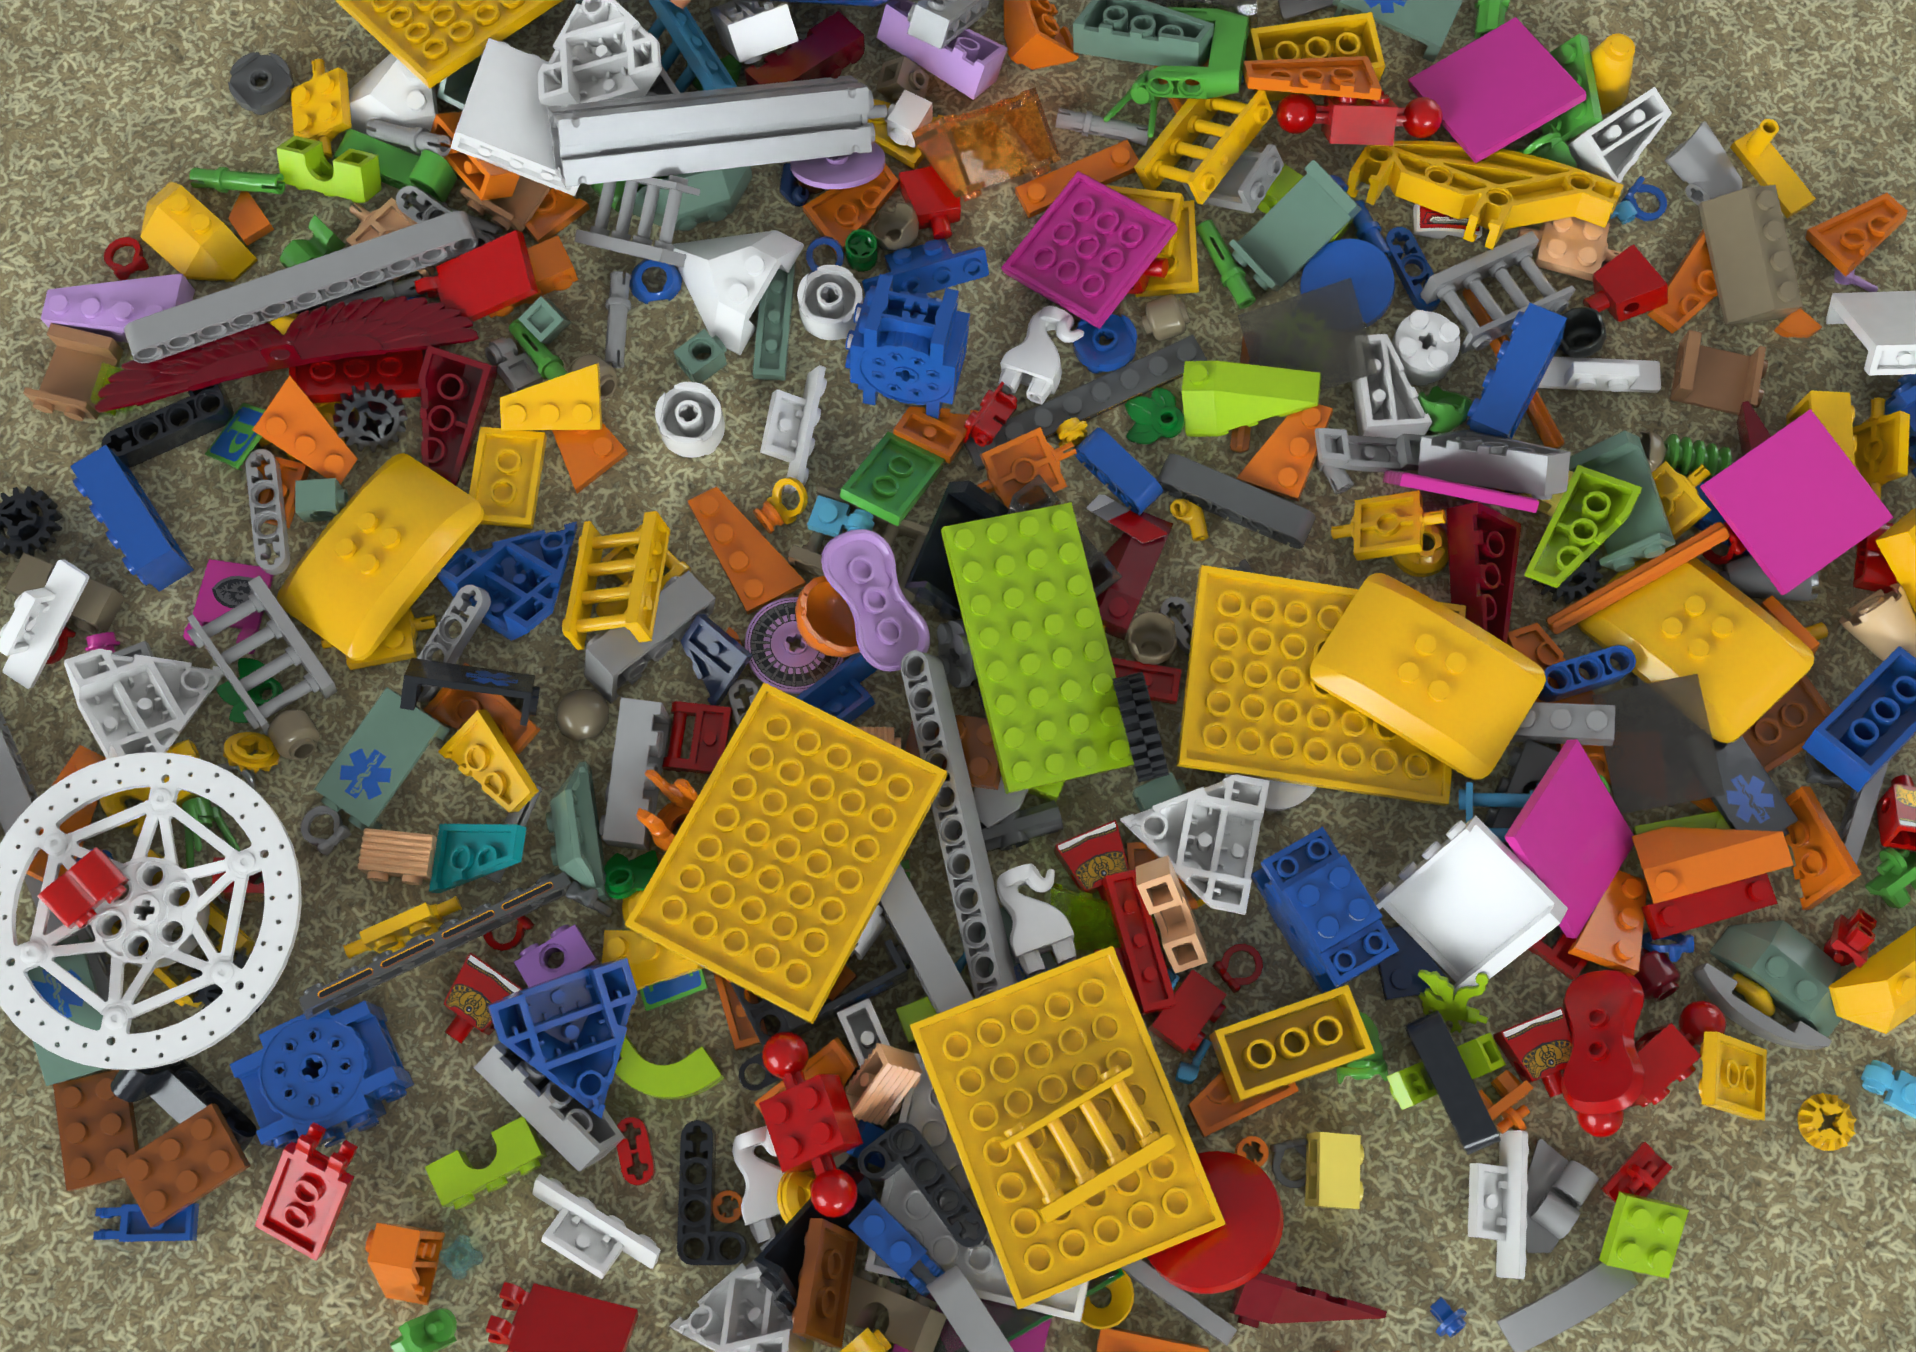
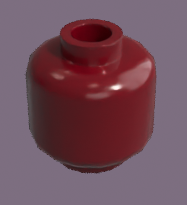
[1634,948,1681,1002]

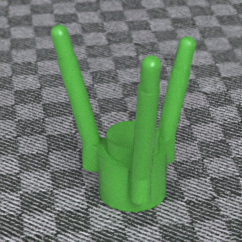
[1103,70,1161,138]
[182,797,241,868]

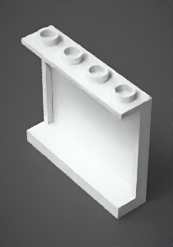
[451,38,580,196]
[1826,291,1916,376]
[1374,815,1568,996]

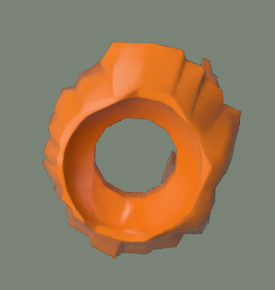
[636,769,699,852]

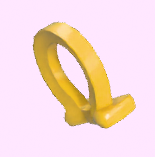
[767,477,808,525]

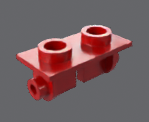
[963,382,1018,447]

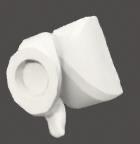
[998,306,1084,405]
[997,863,1076,978]
[732,1126,784,1243]

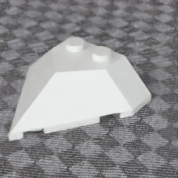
[537,0,662,107]
[349,53,442,157]
[673,230,804,355]
[64,649,224,767]
[1120,774,1270,915]
[670,1238,814,1352]

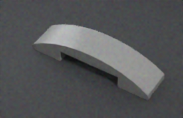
[1315,428,1429,472]
[1693,963,1832,1050]
[1496,1261,1639,1352]

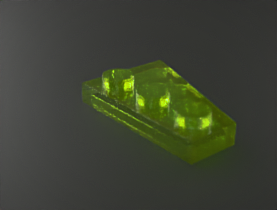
[1050,883,1155,950]

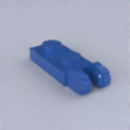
[849,1198,946,1297]
[93,1203,199,1242]

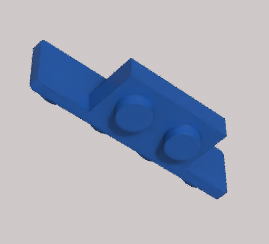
[862,238,989,296]
[796,652,878,724]

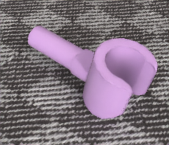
[1834,267,1878,292]

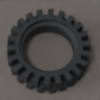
[1112,672,1169,782]

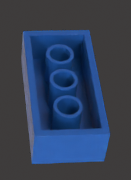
[1467,303,1567,439]
[70,445,194,592]
[1802,646,1916,792]

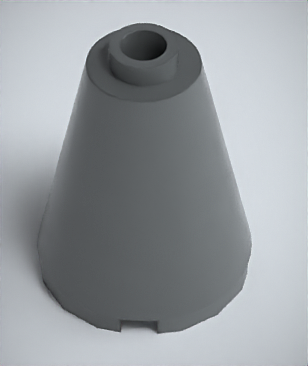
[1718,554,1819,601]

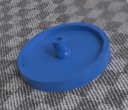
[1300,239,1395,332]

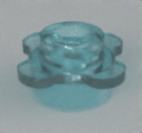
[439,1235,483,1280]

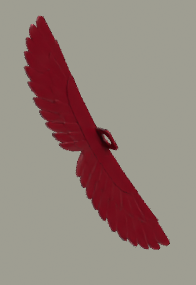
[95,296,479,413]

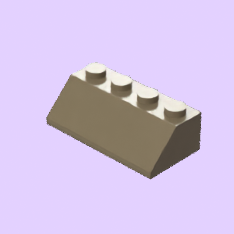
[1698,185,1803,325]

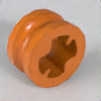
[753,501,784,534]
[1235,1136,1269,1167]
[713,1190,743,1224]

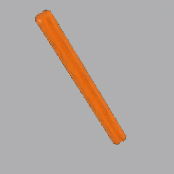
[1462,288,1565,449]
[1546,522,1729,635]

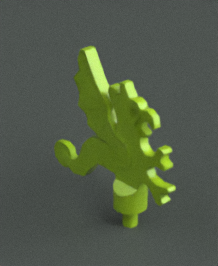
[1418,970,1489,1033]

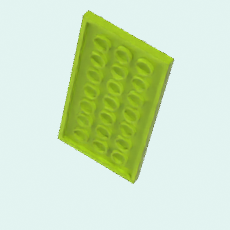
[941,502,1134,794]

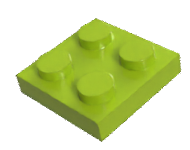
[1599,1191,1689,1279]

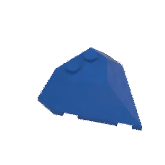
[437,521,578,641]
[488,958,637,1119]

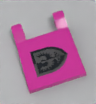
[183,559,273,654]

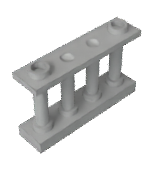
[574,175,700,268]
[1420,231,1576,354]
[187,575,337,735]

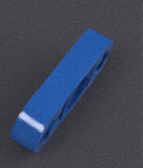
[1385,227,1441,312]

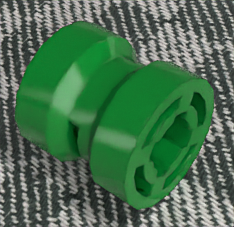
[845,229,878,272]

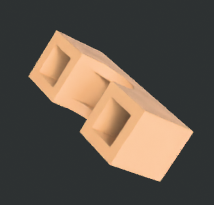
[1135,855,1208,974]

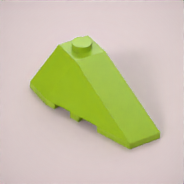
[1181,361,1321,437]
[1524,465,1642,588]

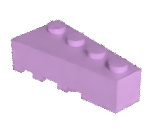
[876,0,1007,100]
[41,273,195,342]

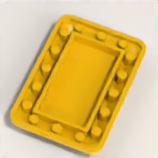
[277,453,484,661]
[1577,544,1814,743]
[1309,573,1546,780]

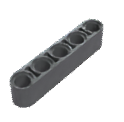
[1157,454,1316,549]

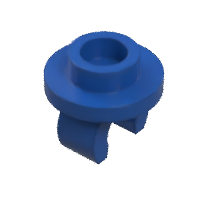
[1430,1297,1467,1338]

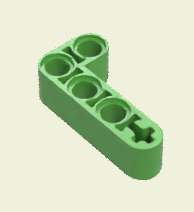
[333,129,457,202]

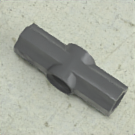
[957,800,1064,852]

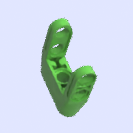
[1146,7,1249,99]

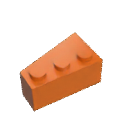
[365,1223,445,1306]

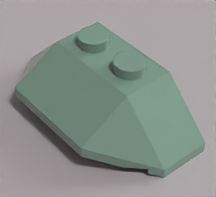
[633,166,753,231]
[546,761,610,902]
[1709,920,1842,1038]

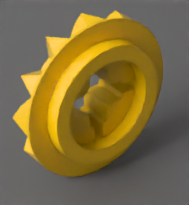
[223,732,280,774]
[1798,1093,1857,1151]

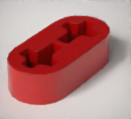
[616,1117,655,1186]

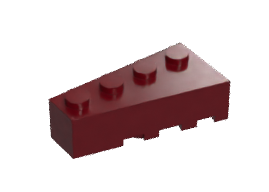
[745,11,865,86]
[1447,502,1522,644]

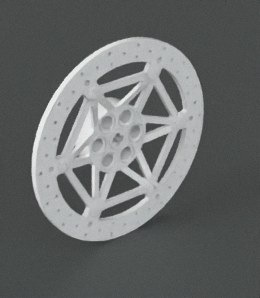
[0,752,302,1070]

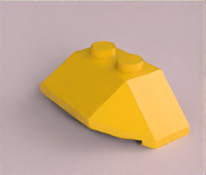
[140,181,258,282]
[1828,926,1916,1034]

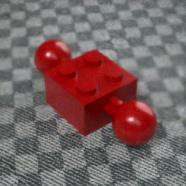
[1276,90,1443,146]
[1576,1001,1726,1137]
[759,1032,864,1218]

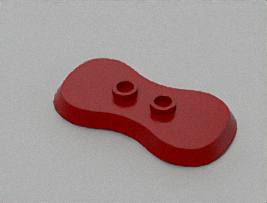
[1561,970,1645,1115]

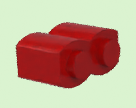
[1853,522,1899,594]
[38,847,129,929]

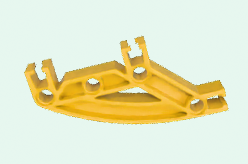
[1347,140,1624,250]

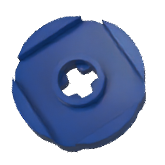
[1073,314,1137,374]

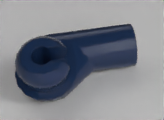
[779,163,810,207]

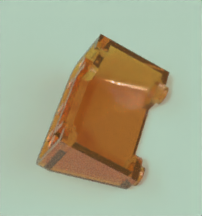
[911,87,1061,202]

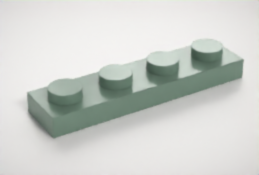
[752,261,796,381]

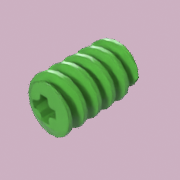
[1663,434,1733,482]

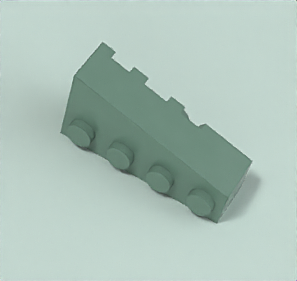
[1073,0,1214,67]

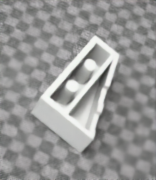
[710,0,799,64]
[1567,87,1672,183]
[1347,334,1432,439]

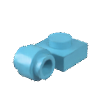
[807,495,875,537]
[1861,1060,1916,1119]

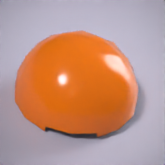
[795,576,860,658]

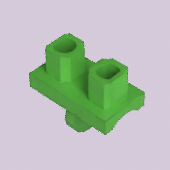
[1865,847,1916,909]
[390,1308,457,1352]

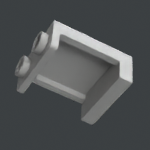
[1182,135,1284,213]

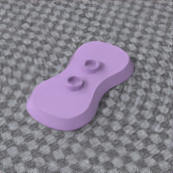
[821,529,930,672]

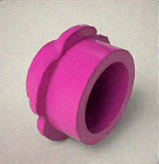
[85,632,120,653]

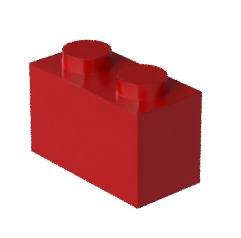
[1149,969,1227,1054]

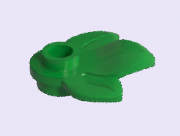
[1125,387,1185,445]
[216,658,284,723]
[604,850,659,899]

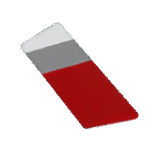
[1087,494,1167,543]

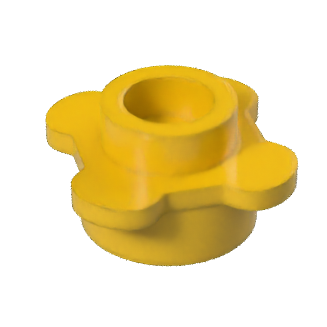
[1056,417,1088,447]

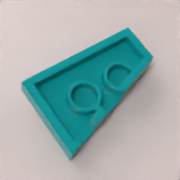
[429,824,527,893]

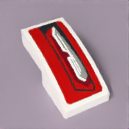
[1413,204,1482,241]

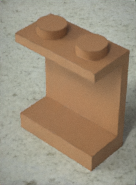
[460,175,552,232]
[23,323,124,421]
[1670,330,1768,415]

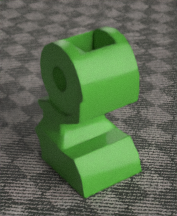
[280,215,346,268]

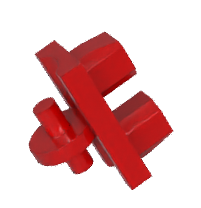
[1823,908,1877,968]
[1600,1142,1673,1203]

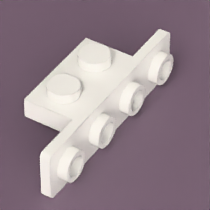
[1538,357,1661,393]
[760,365,827,494]
[0,559,89,689]
[1468,1130,1529,1279]
[532,1174,661,1279]

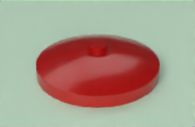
[1147,1151,1284,1294]

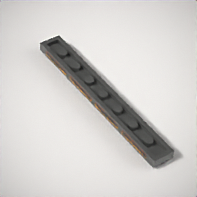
[964,335,1208,471]
[299,871,571,1020]

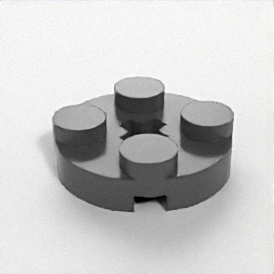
[228,52,295,115]
[936,619,978,688]

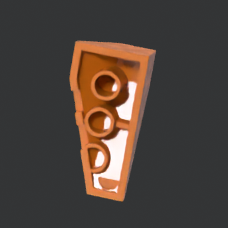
[1004,0,1079,70]
[1631,827,1794,904]

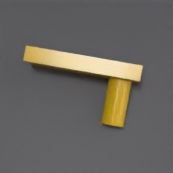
[1730,119,1816,219]

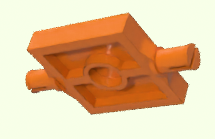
[977,427,1077,512]

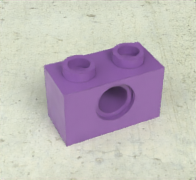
[514,924,601,987]

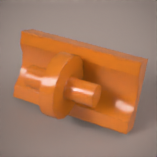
[1478,1070,1534,1134]

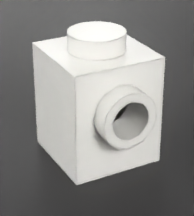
[884,90,933,149]

